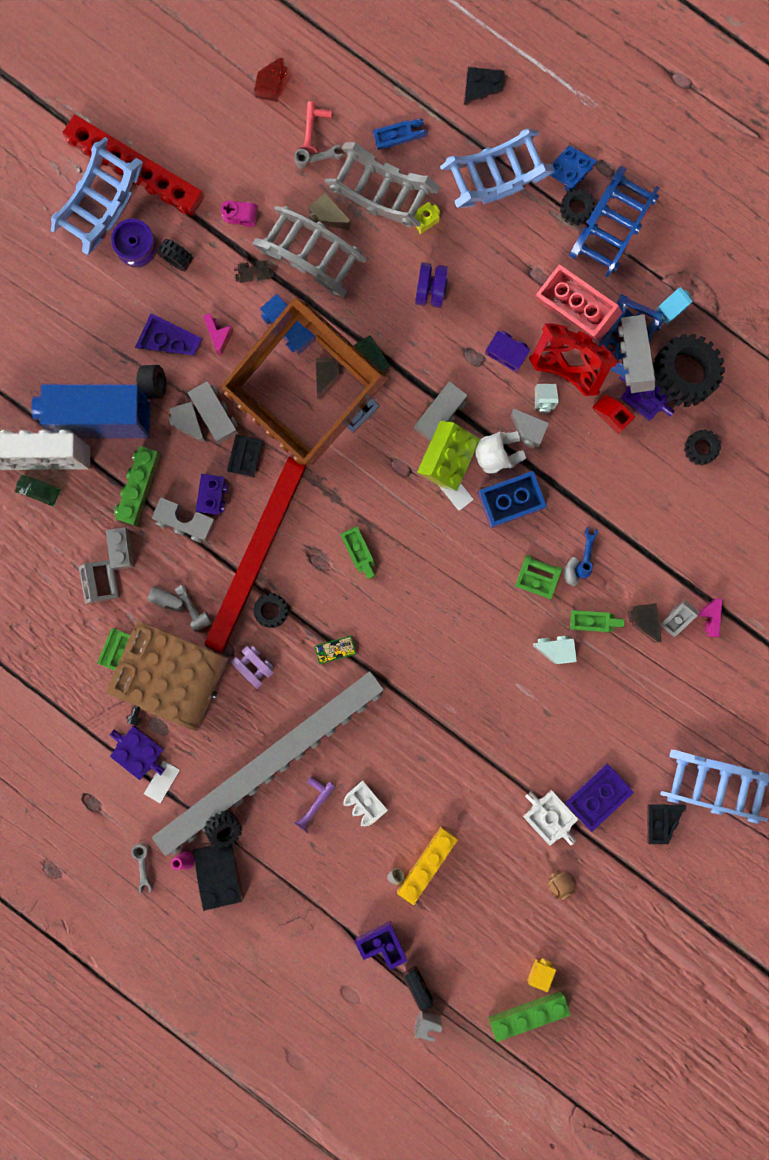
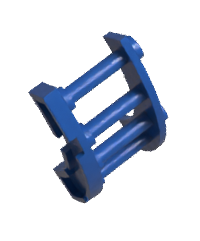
[569,165,660,278]

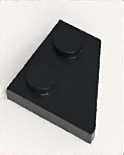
[464,67,505,105]
[647,804,686,844]

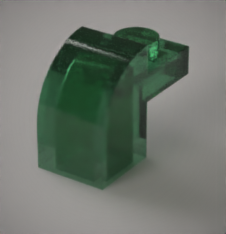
[14,474,61,507]

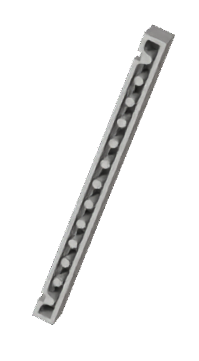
[151,672,384,856]

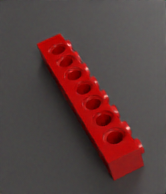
[62,114,204,216]

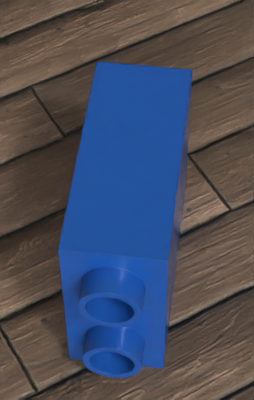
[31,384,151,438]

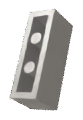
[187,381,238,445]
[414,381,468,442]

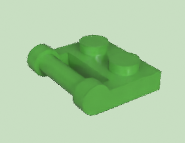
[514,554,562,600]

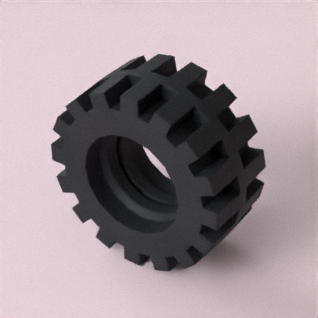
[560,188,595,226]
[157,239,193,272]
[684,429,721,465]
[253,593,288,628]
[204,811,242,848]

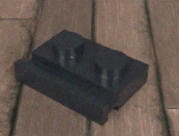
[227,434,263,478]

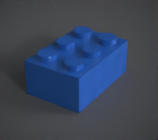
[477,471,547,529]

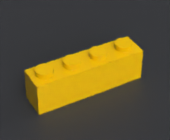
[397,826,458,905]

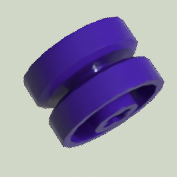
[111,219,157,267]
[415,262,448,308]

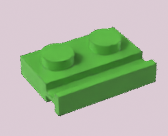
[97,628,130,671]

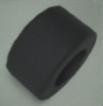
[136,365,167,399]

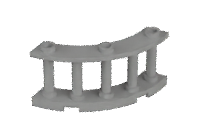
[324,142,440,228]
[252,206,367,298]

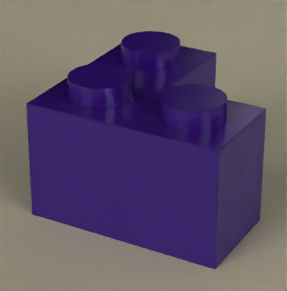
[355,921,408,970]

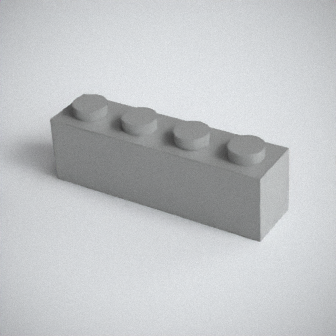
[618,315,655,393]

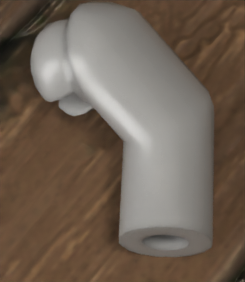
[563,556,580,586]

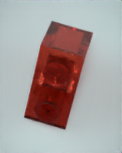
[254,58,287,102]

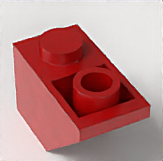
[592,394,635,434]

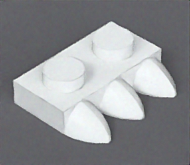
[343,780,388,826]

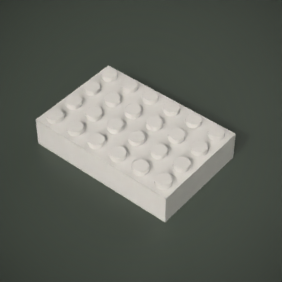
[0,430,90,470]

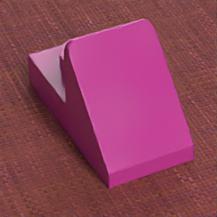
[203,313,233,355]
[697,598,722,638]

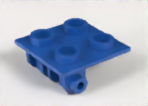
[549,145,597,192]

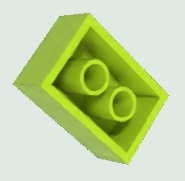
[417,420,480,491]

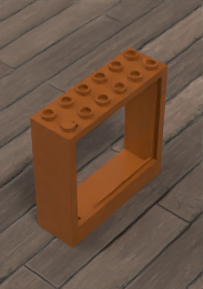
[220,297,389,465]

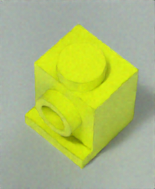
[414,202,440,234]

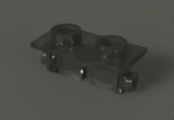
[234,260,274,283]

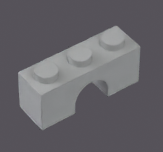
[151,497,216,543]

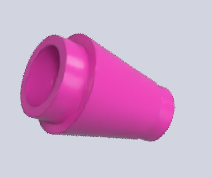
[171,851,195,870]

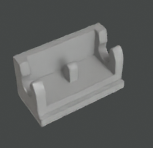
[414,1010,443,1042]

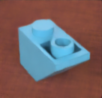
[655,287,693,325]

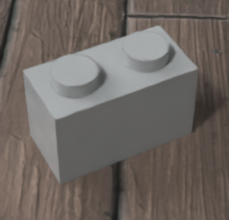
[106,528,134,570]

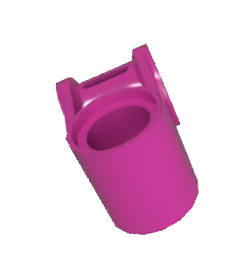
[221,200,258,227]

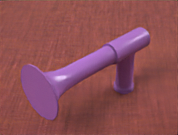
[292,776,335,834]

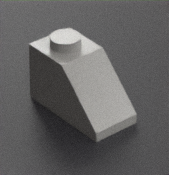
[168,402,205,442]
[510,409,549,448]

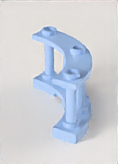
[440,128,555,208]
[51,137,143,255]
[660,749,769,824]

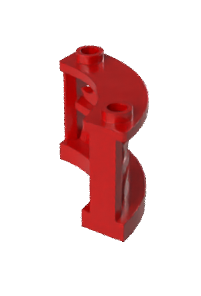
[529,323,618,396]

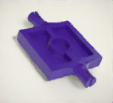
[619,376,675,422]
[109,725,166,780]

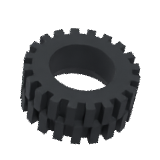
[652,334,725,407]

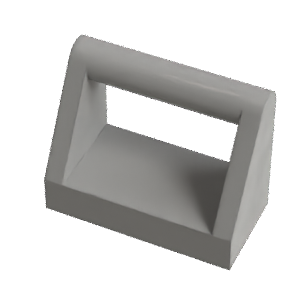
[79,560,120,604]

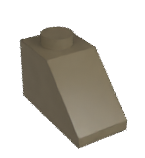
[308,193,351,229]

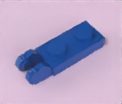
[373,118,427,150]

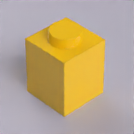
[527,958,556,992]

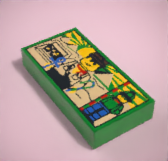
[314,636,356,665]

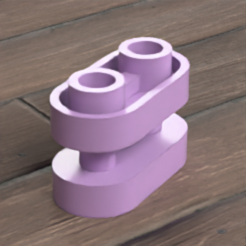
[231,646,274,689]

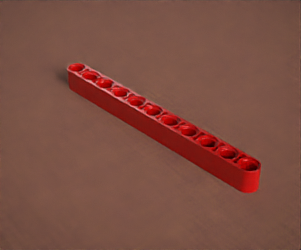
[204,456,307,654]

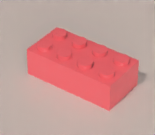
[536,264,622,343]

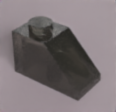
[316,358,343,400]
[628,603,662,642]

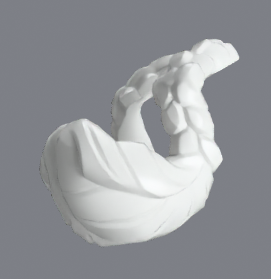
[476,431,526,473]

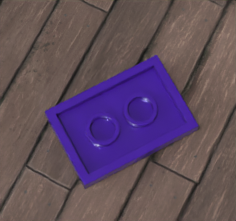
[564,763,634,832]

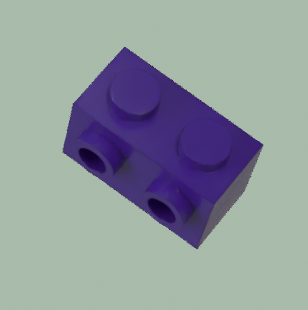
[196,474,228,517]

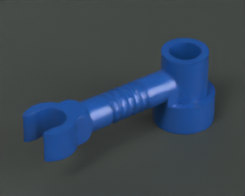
[576,527,598,579]

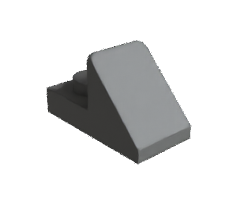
[660,600,700,637]

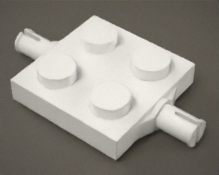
[523,790,578,846]

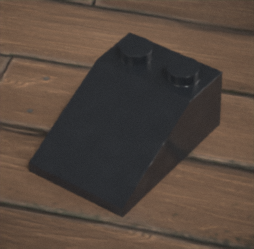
[193,844,244,911]

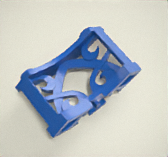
[598,294,663,377]

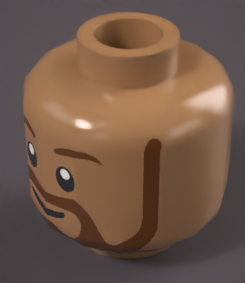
[547,870,576,901]

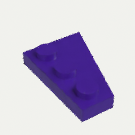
[135,313,203,356]

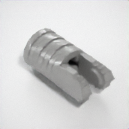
[147,586,183,612]

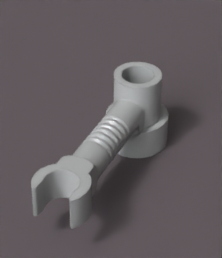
[294,145,343,169]
[175,585,213,633]
[131,842,152,894]

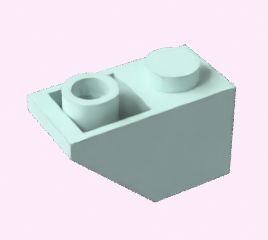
[535,384,558,413]
[533,636,577,664]

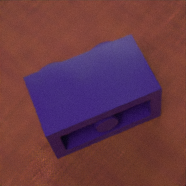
[485,331,530,373]

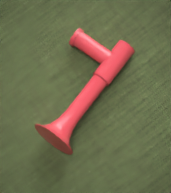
[298,101,332,155]

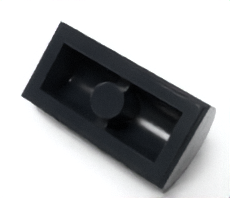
[402,966,434,1011]

